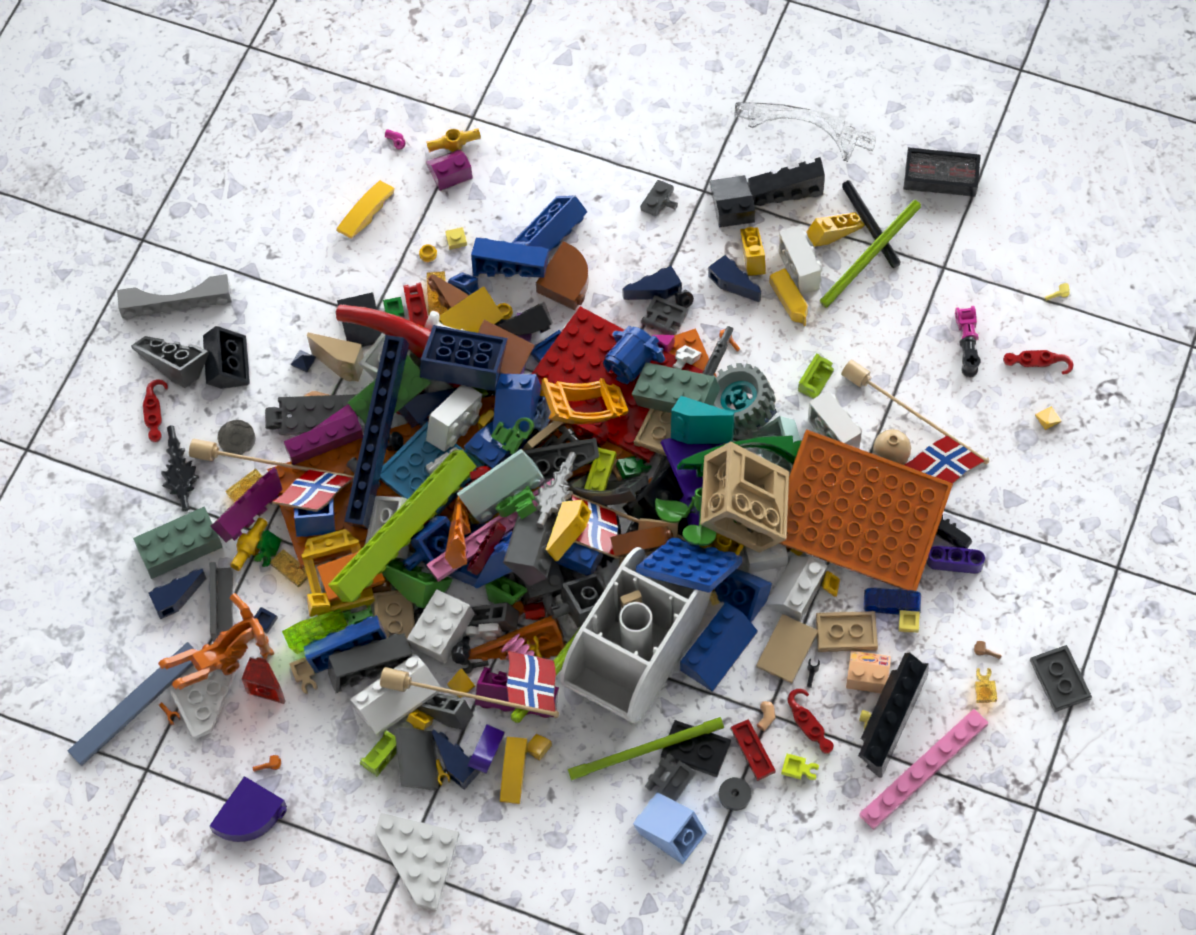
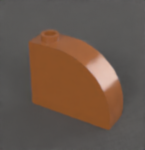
[536,241,589,310]
[478,320,535,377]
[610,526,674,557]

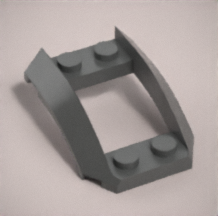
[566,473,649,505]

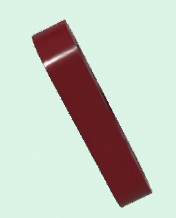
[467,521,506,575]

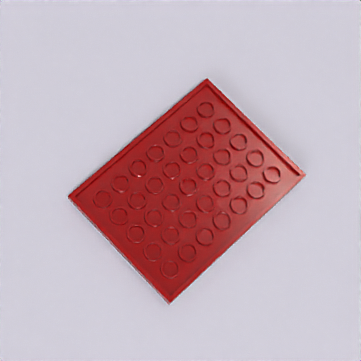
[532,306,703,463]

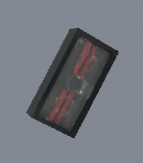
[903,147,981,197]

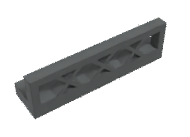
[209,562,233,643]

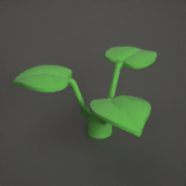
[655,488,736,546]

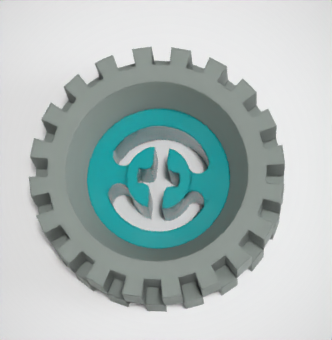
[713,363,776,435]

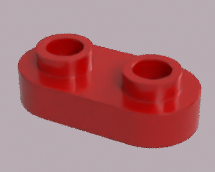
[572,424,609,445]

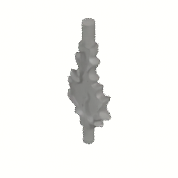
[534,452,577,528]

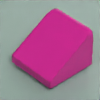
[652,335,675,352]

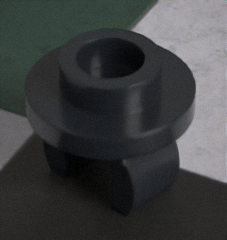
[674,289,694,308]
[386,432,404,451]

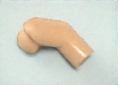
[757,701,775,731]

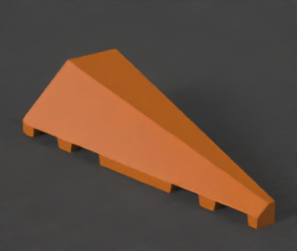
[445,487,471,569]
[468,616,566,661]

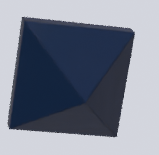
[291,350,316,372]

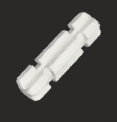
[426,447,459,475]

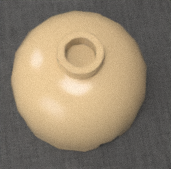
[873,429,912,465]

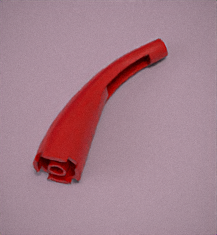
[336,305,461,388]

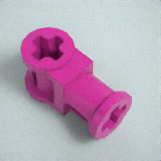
[955,306,979,341]

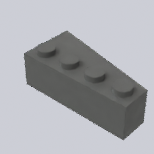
[328,633,412,694]

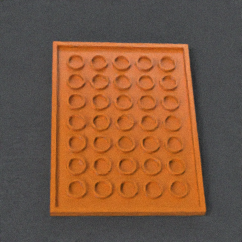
[779,429,953,594]

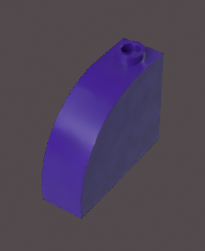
[209,776,287,842]

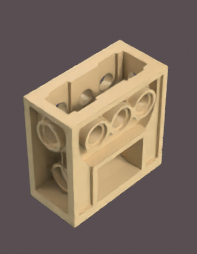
[700,442,789,553]

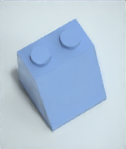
[633,792,707,864]

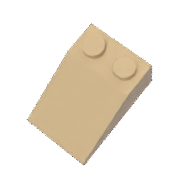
[307,332,364,382]

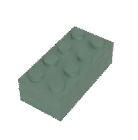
[632,362,720,413]
[133,506,223,579]

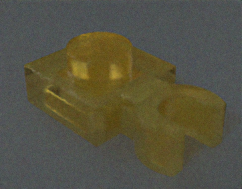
[974,668,997,703]

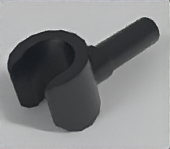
[807,658,820,688]

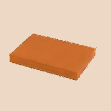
[317,552,386,602]

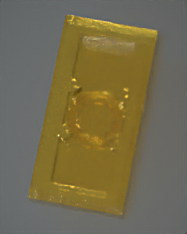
[225,468,262,502]
[270,549,308,588]

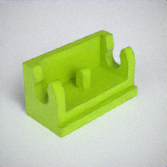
[798,353,834,399]
[360,730,397,777]

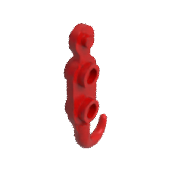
[1003,350,1074,375]
[143,379,168,442]
[788,688,834,754]

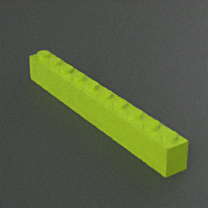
[328,449,477,602]

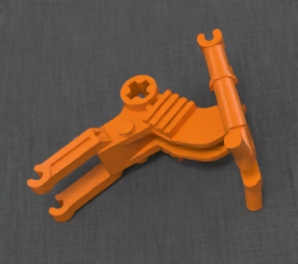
[158,593,274,690]

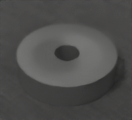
[719,777,751,811]

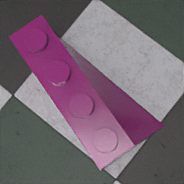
[284,404,363,465]
[210,467,283,543]
[475,667,559,718]

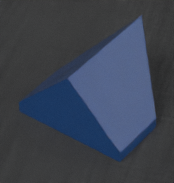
[448,272,479,295]

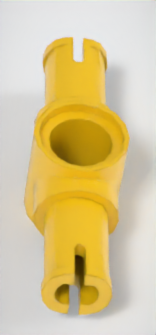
[426,128,481,153]
[230,518,268,571]

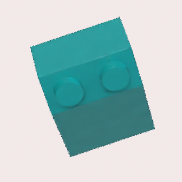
[671,396,734,444]

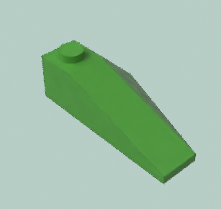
[382,559,452,608]

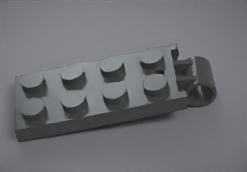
[265,394,358,435]

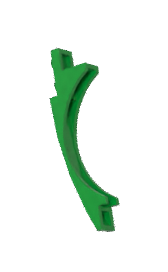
[677,435,802,477]

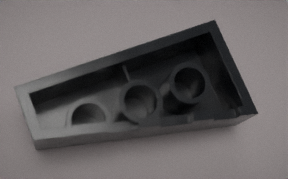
[748,157,825,206]

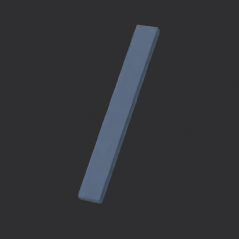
[67,642,194,766]

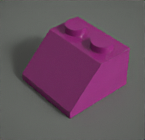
[426,149,473,191]

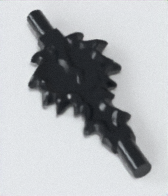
[161,425,199,511]

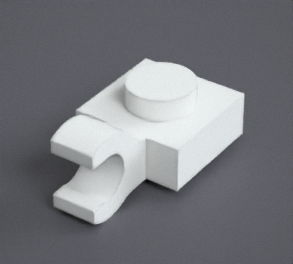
[673,345,701,369]

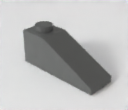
[468,603,520,632]
[416,693,474,730]

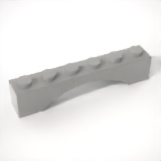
[117,274,232,318]

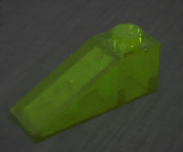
[282,609,348,654]

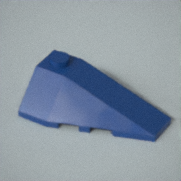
[712,569,772,622]

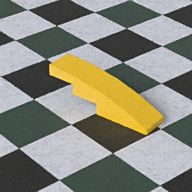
[336,180,394,239]

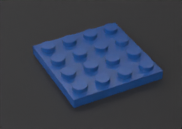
[636,538,743,593]

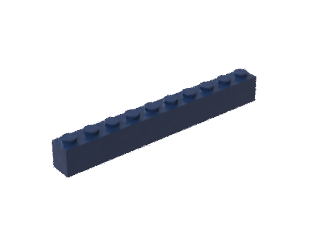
[344,335,409,529]

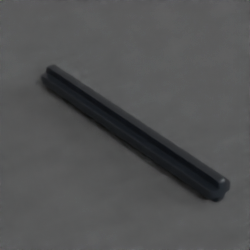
[842,180,901,268]

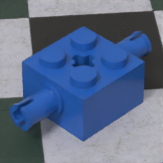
[403,515,470,571]

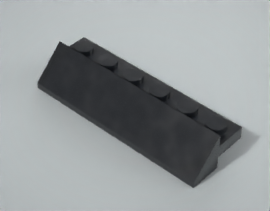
[858,652,929,778]

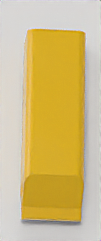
[769,268,808,327]

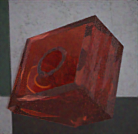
[241,657,286,704]

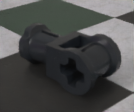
[959,337,981,377]

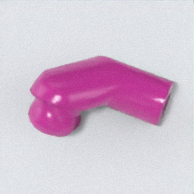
[385,129,406,150]

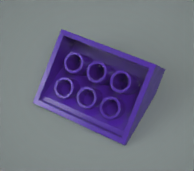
[660,438,723,501]

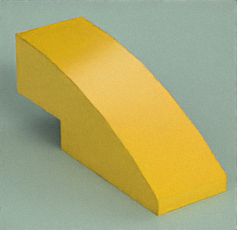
[500,736,528,804]

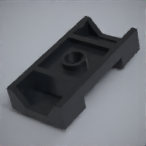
[622,463,684,527]

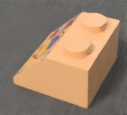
[846,650,891,693]

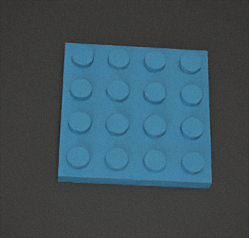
[380,421,484,520]

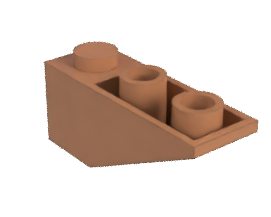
[428,274,469,310]

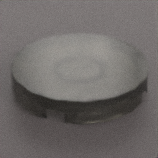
[217,420,256,455]

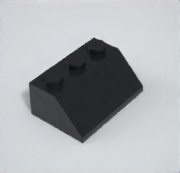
[203,326,250,389]

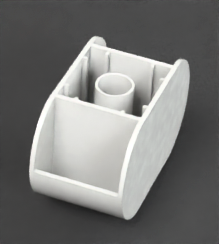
[560,547,711,723]

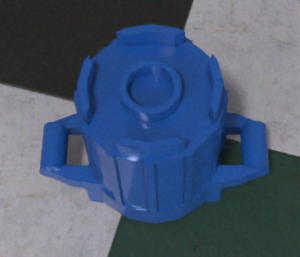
[603,326,665,384]

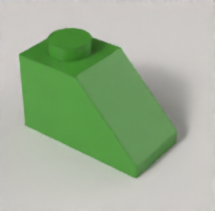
[485,576,527,605]

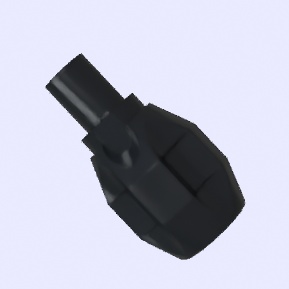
[451,636,471,664]

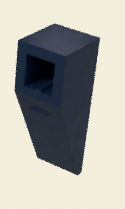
[708,255,761,302]
[622,266,682,300]
[398,388,457,428]
[148,568,207,620]
[432,729,480,790]

